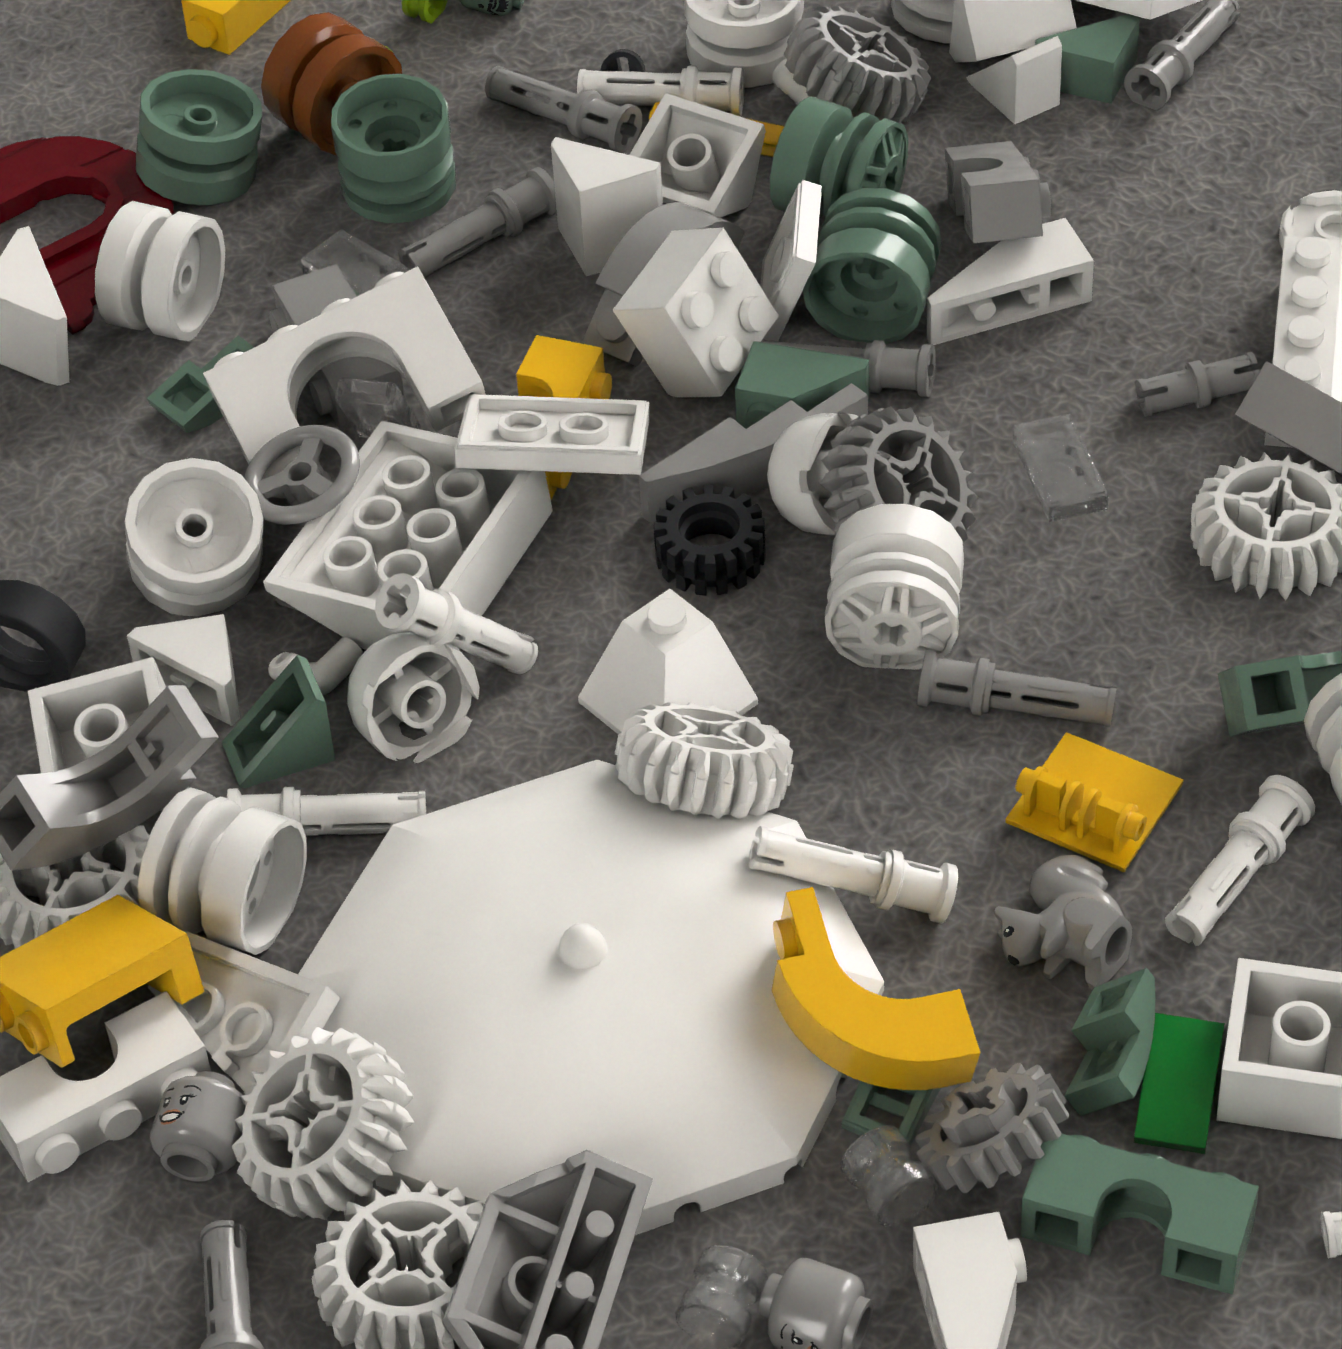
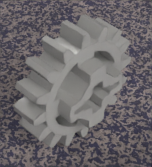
[915,1063,1069,1193]

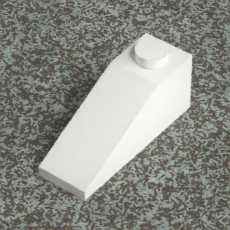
[926,218,1094,345]
[913,1212,1027,1349]

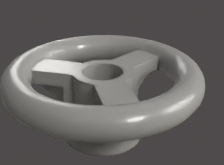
[244,425,360,525]

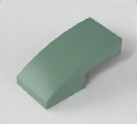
[147,336,254,433]
[1064,968,1156,1116]

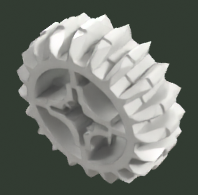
[1190,452,1342,601]
[615,702,794,819]
[0,825,150,949]
[232,1027,415,1220]
[312,1179,483,1349]

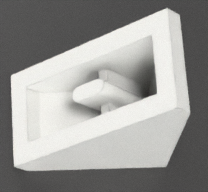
[966,36,1062,124]
[127,614,240,726]

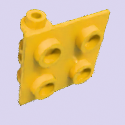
[1005,732,1184,872]

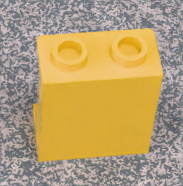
[0,895,205,1068]

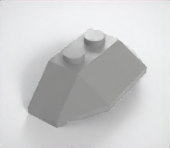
[442,1150,653,1349]

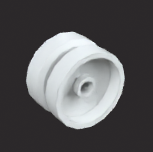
[684,0,804,88]
[95,201,225,341]
[125,458,263,617]

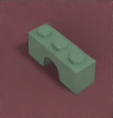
[1020,1134,1259,1295]

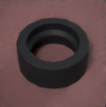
[0,580,86,692]

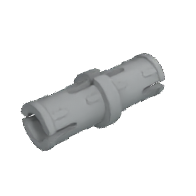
[1135,352,1260,417]

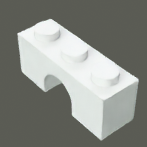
[0,991,211,1182]

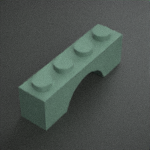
[1218,651,1342,737]

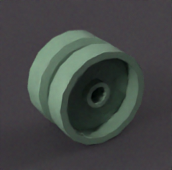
[136,69,262,205]

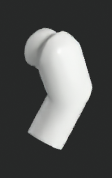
[268,637,363,695]

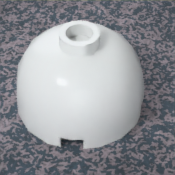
[767,413,880,535]
[347,632,480,763]

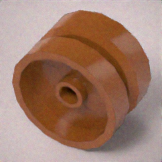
[261,12,402,156]

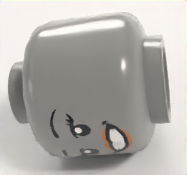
[150,1071,246,1182]
[758,1258,874,1349]

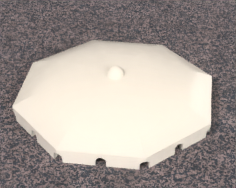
[298,760,884,1235]

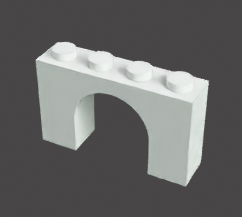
[203,266,486,506]

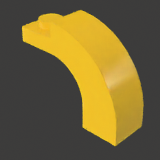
[771,887,981,1090]

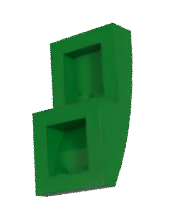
[1134,1013,1225,1154]

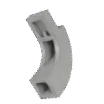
[582,202,746,367]
[0,685,219,871]

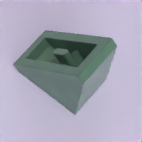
[1035,14,1140,104]
[222,655,335,788]

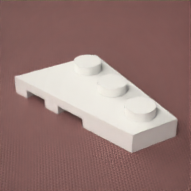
[148,930,340,1095]

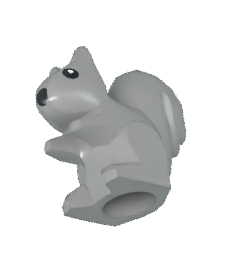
[994,855,1132,990]

